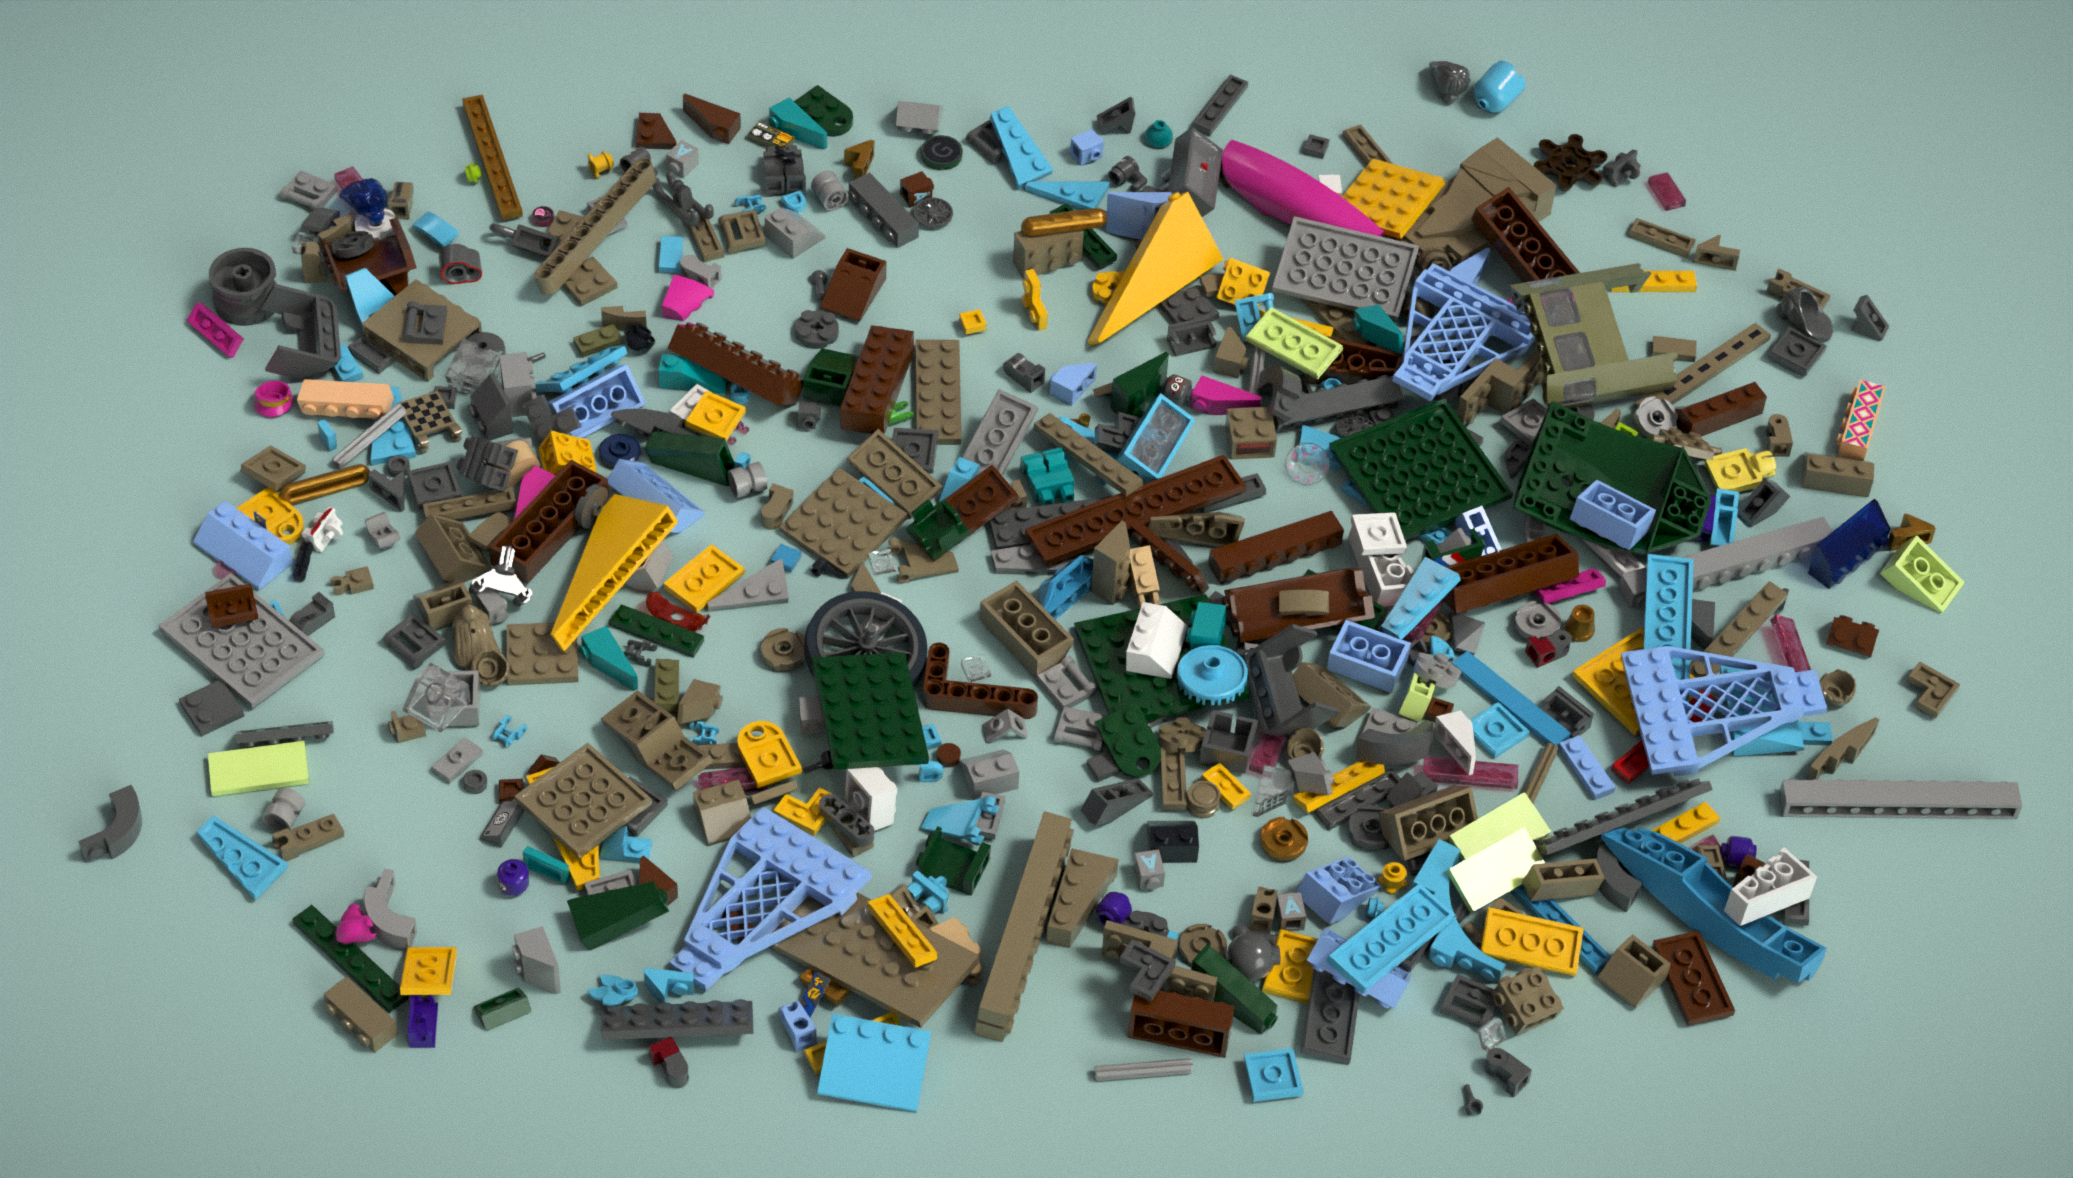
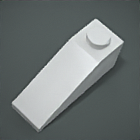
[1434,710,1476,775]

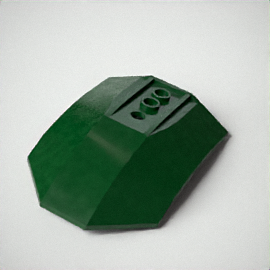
[1513,401,1711,554]

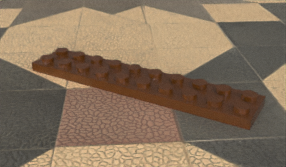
[1025,454,1246,566]

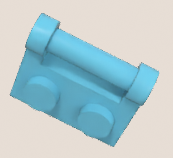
[1235,293,1274,344]

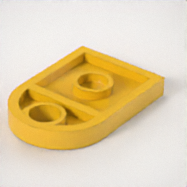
[236,487,304,545]
[737,721,802,788]

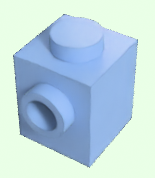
[1070,129,1104,165]

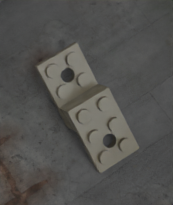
[1457,351,1545,427]
[600,690,713,790]
[1101,920,1218,1002]

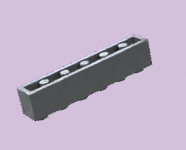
[1269,375,1404,433]

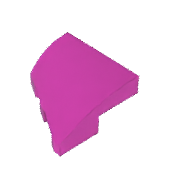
[662,275,714,321]

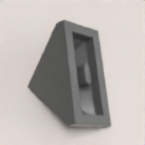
[1449,611,1485,655]

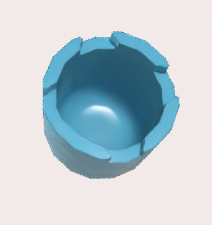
[1473,60,1526,113]

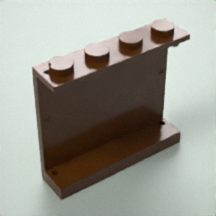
[321,217,417,292]

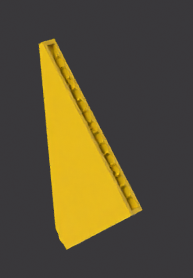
[1087,192,1224,345]
[551,494,678,651]

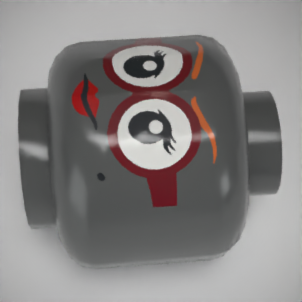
[1160,374,1193,406]

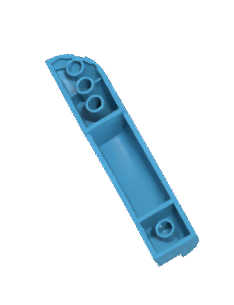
[1601,827,1827,983]

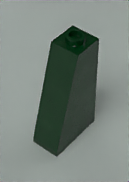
[645,432,734,486]
[567,881,669,950]
[1191,944,1278,1034]

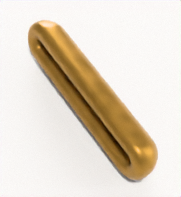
[1021,208,1107,236]
[280,464,370,505]

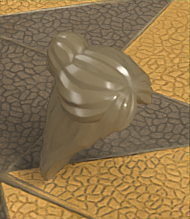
[452,604,500,671]

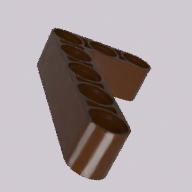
[923,642,1038,719]

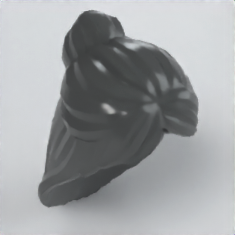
[1429,61,1471,104]
[1776,286,1833,341]

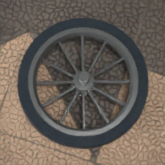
[804,591,927,687]

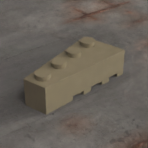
[1046,848,1119,948]

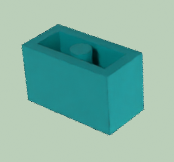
[1187,602,1226,651]

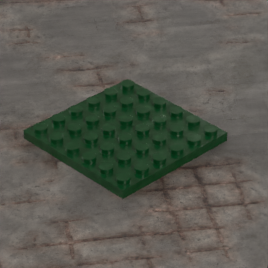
[1329,398,1513,541]
[1074,594,1249,721]

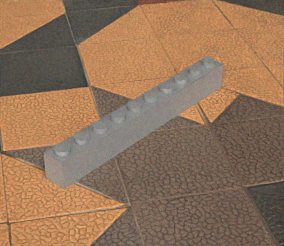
[1618,517,1836,609]
[1779,779,2022,819]

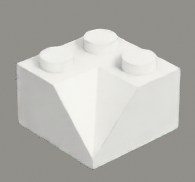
[844,767,897,831]

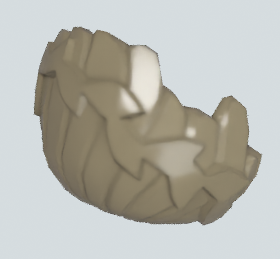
[471,649,510,687]
[1819,669,1856,706]
[1286,728,1324,760]

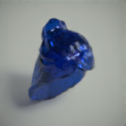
[339,178,388,224]

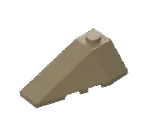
[1148,512,1245,547]

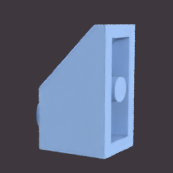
[1049,362,1097,406]

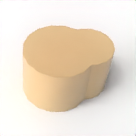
[491,440,540,487]

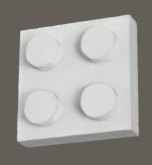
[1350,513,1407,555]

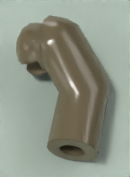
[1462,921,1483,950]

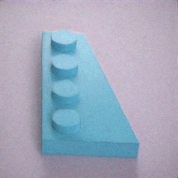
[535,346,628,394]
[1382,557,1461,640]
[197,815,288,901]

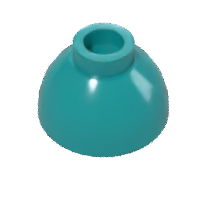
[1144,120,1173,148]

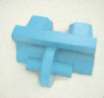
[907,870,949,914]

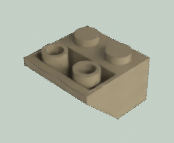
[413,580,472,630]
[1597,934,1671,1009]

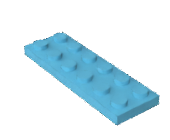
[1326,883,1456,994]

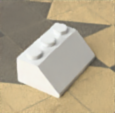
[1126,602,1188,679]

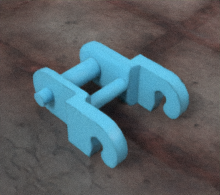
[735,195,766,213]
[493,715,528,747]
[687,721,719,745]

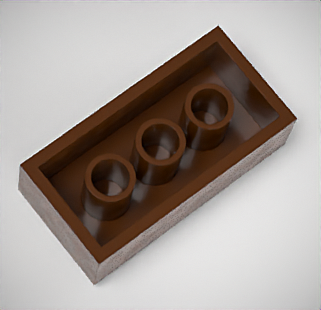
[1128,991,1235,1058]

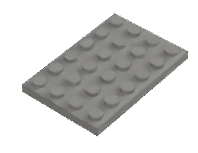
[1272,216,1419,321]
[159,573,324,709]

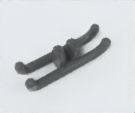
[652,171,714,226]

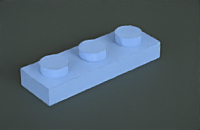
[1558,735,1616,800]

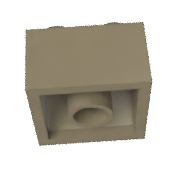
[693,779,751,846]

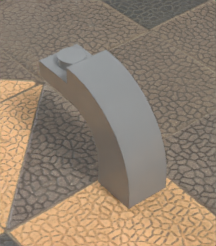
[364,868,417,951]

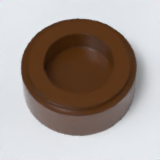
[937,743,961,767]

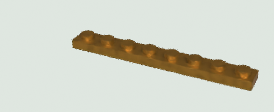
[462,94,523,220]

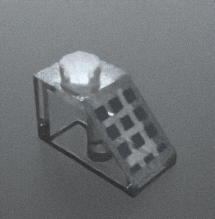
[1253,765,1295,817]

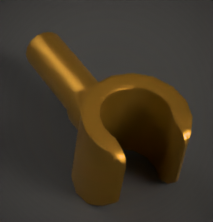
[1070,413,1091,428]

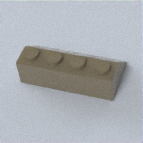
[979,580,1074,678]
[1378,785,1478,861]

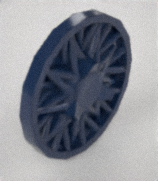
[599,434,641,467]

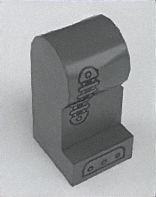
[1003,353,1045,393]
[289,592,335,636]
[1485,1048,1532,1097]

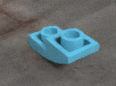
[413,211,459,247]

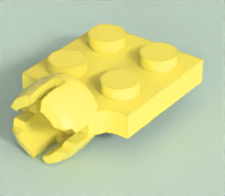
[1704,448,1776,492]

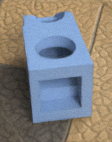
[778,1001,816,1051]

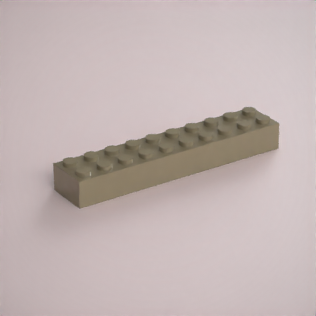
[974,811,1074,1042]

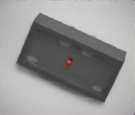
[1160,127,1223,217]

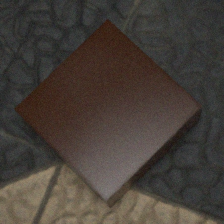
[1424,697,1454,722]

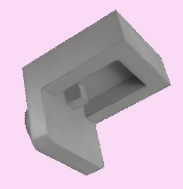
[365,512,401,548]

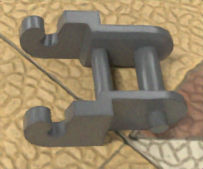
[623,640,658,666]

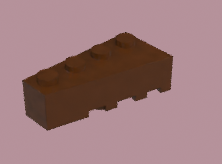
[1307,336,1403,385]

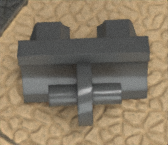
[1603,149,1641,187]

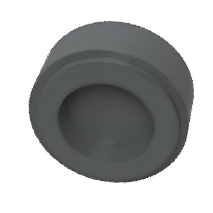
[387,455,410,477]
[463,770,487,794]

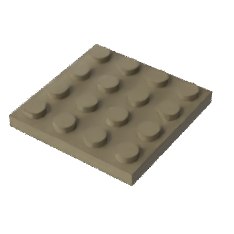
[779,467,908,578]
[515,742,652,859]

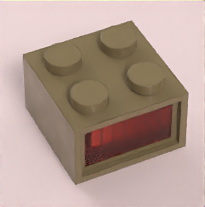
[1225,406,1277,460]

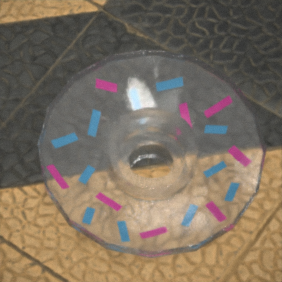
[1285,443,1330,485]

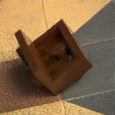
[205,584,259,628]
[1826,615,1879,657]

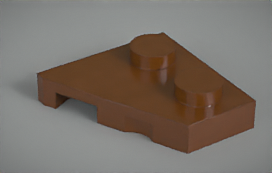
[636,112,677,150]

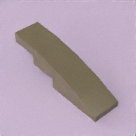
[1806,717,1880,780]

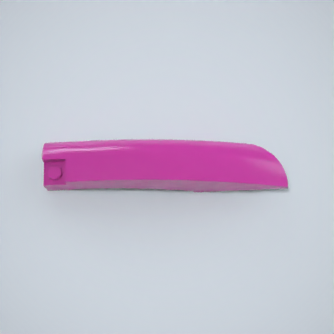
[1222,140,1384,237]

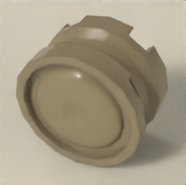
[1418,246,1451,272]
[1187,781,1221,819]

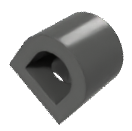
[798,401,821,429]

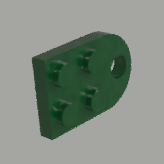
[794,85,853,137]
[1094,701,1161,778]

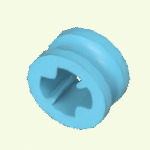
[730,383,750,404]

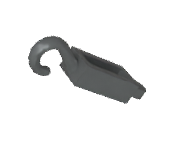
[489,223,561,258]

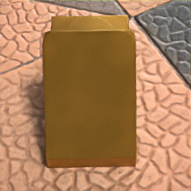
[844,140,875,180]
[1886,513,1936,551]

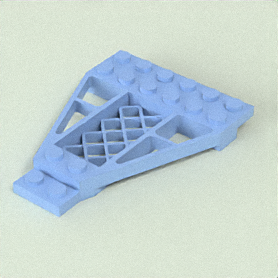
[1392,263,1535,401]
[1621,646,1827,777]
[669,807,872,991]

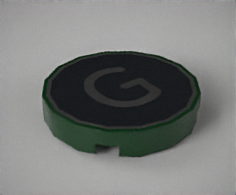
[921,135,963,170]

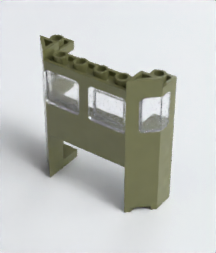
[1510,263,1678,408]

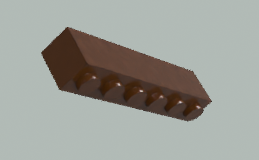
[1208,511,1344,584]

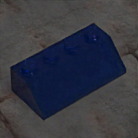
[1808,499,1891,589]

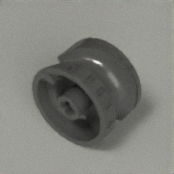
[209,248,277,326]

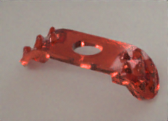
[646,591,711,632]

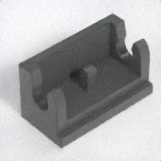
[1167,316,1216,357]
[1541,686,1594,739]

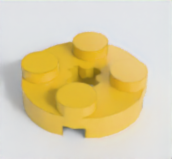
[1092,271,1125,307]

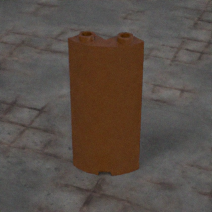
[1222,566,1375,642]

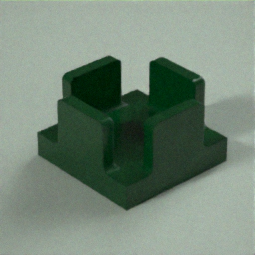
[906,499,970,561]

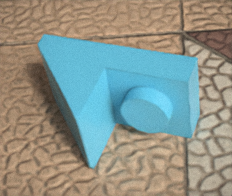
[600,826,652,863]
[644,968,695,1003]

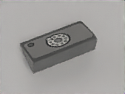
[480,801,524,847]

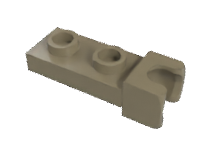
[1767,269,1831,310]
[272,814,344,861]

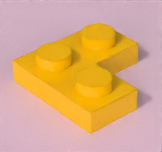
[1022,269,1048,331]
[773,787,840,836]

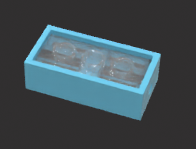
[1115,393,1196,484]

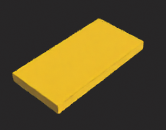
[1480,907,1584,976]

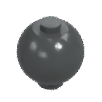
[1224,932,1281,982]

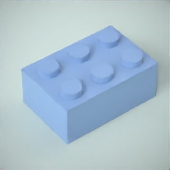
[1570,480,1656,550]
[1327,620,1411,693]

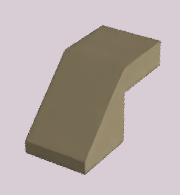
[889,884,939,930]

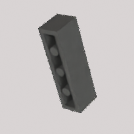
[848,172,919,248]

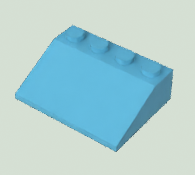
[1720,665,1804,757]
[817,1013,931,1112]

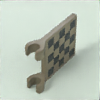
[397,391,462,452]

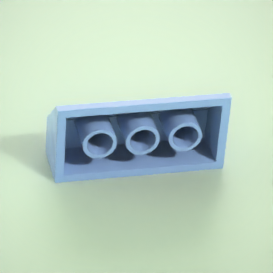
[548,364,646,438]
[608,459,706,534]
[193,500,292,590]
[1307,928,1412,1008]

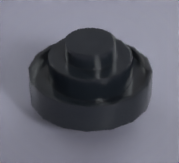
[624,324,655,351]

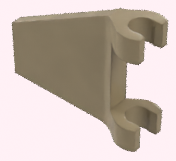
[887,538,959,584]

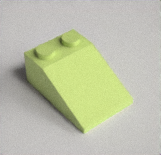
[1880,535,1965,613]

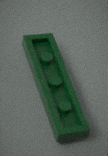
[1050,203,1117,269]
[610,604,704,658]

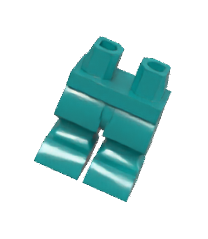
[1020,447,1075,506]

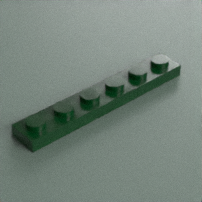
[293,904,409,1014]

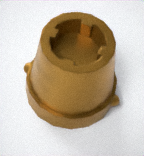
[1565,604,1595,642]

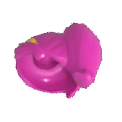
[335,904,376,945]

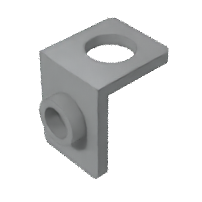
[983,709,1028,743]

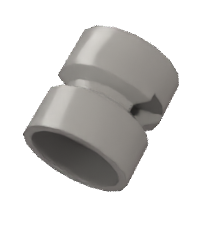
[811,171,849,211]
[728,462,768,498]
[262,787,306,832]

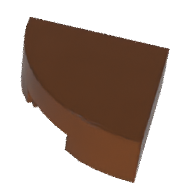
[528,754,560,775]
[499,778,524,804]

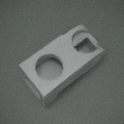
[680,255,722,289]

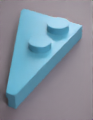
[1026,181,1110,210]

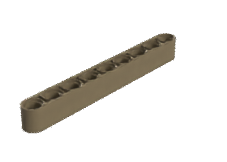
[534,158,657,295]

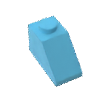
[939,457,980,502]

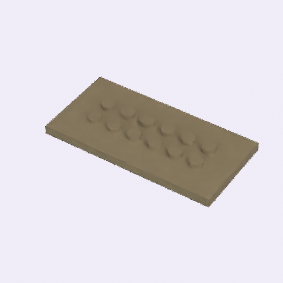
[769,892,980,1028]

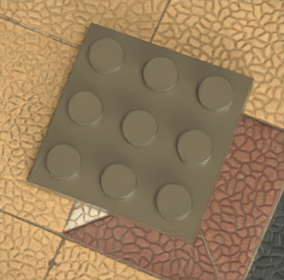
[507,622,579,686]

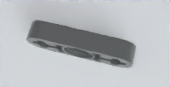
[819,794,874,846]

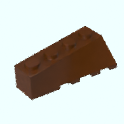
[1674,382,1767,436]

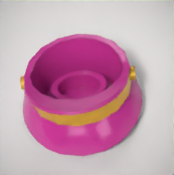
[254,381,294,418]

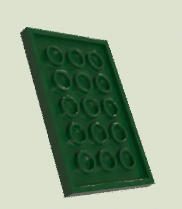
[811,652,929,770]

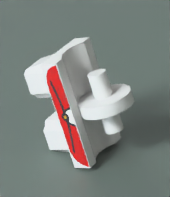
[302,507,343,552]

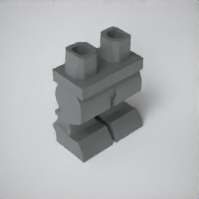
[763,145,806,195]
[456,436,518,492]

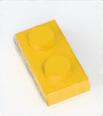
[1201,763,1251,810]

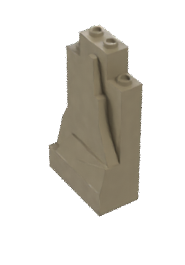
[1398,137,1556,267]

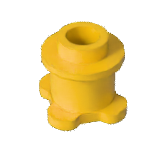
[587,151,614,178]
[1378,862,1407,895]

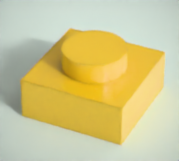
[959,309,987,335]

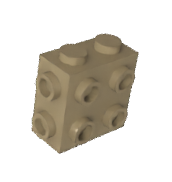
[1491,967,1564,1035]

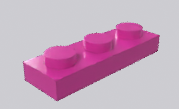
[186,302,244,357]
[1534,568,1606,603]

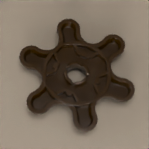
[1533,134,1608,192]

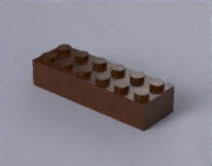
[1471,187,1580,316]
[667,322,803,405]
[840,325,914,434]
[489,460,609,584]
[1442,534,1579,614]

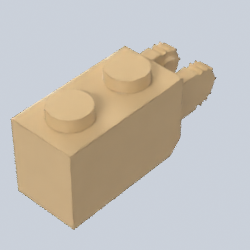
[1128,545,1160,609]
[930,916,982,985]

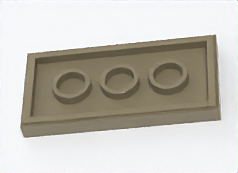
[846,429,942,518]

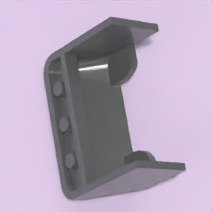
[261,284,341,379]
[1244,624,1340,736]

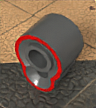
[438,244,482,284]

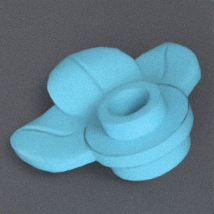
[588,975,638,1006]

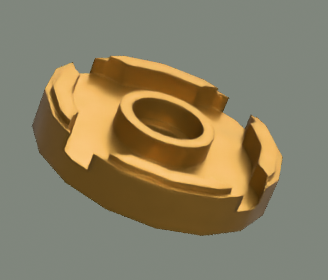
[1260,817,1308,861]

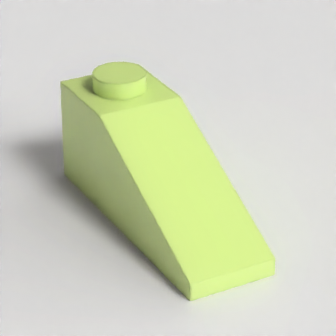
[1399,671,1436,722]

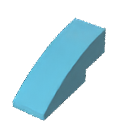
[1710,488,1739,547]

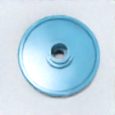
[1177,645,1248,706]

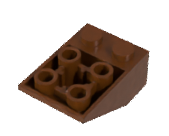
[820,248,887,322]

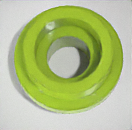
[465,162,482,183]

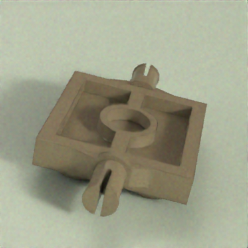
[1650,428,1722,460]

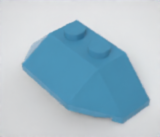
[1038,555,1093,620]

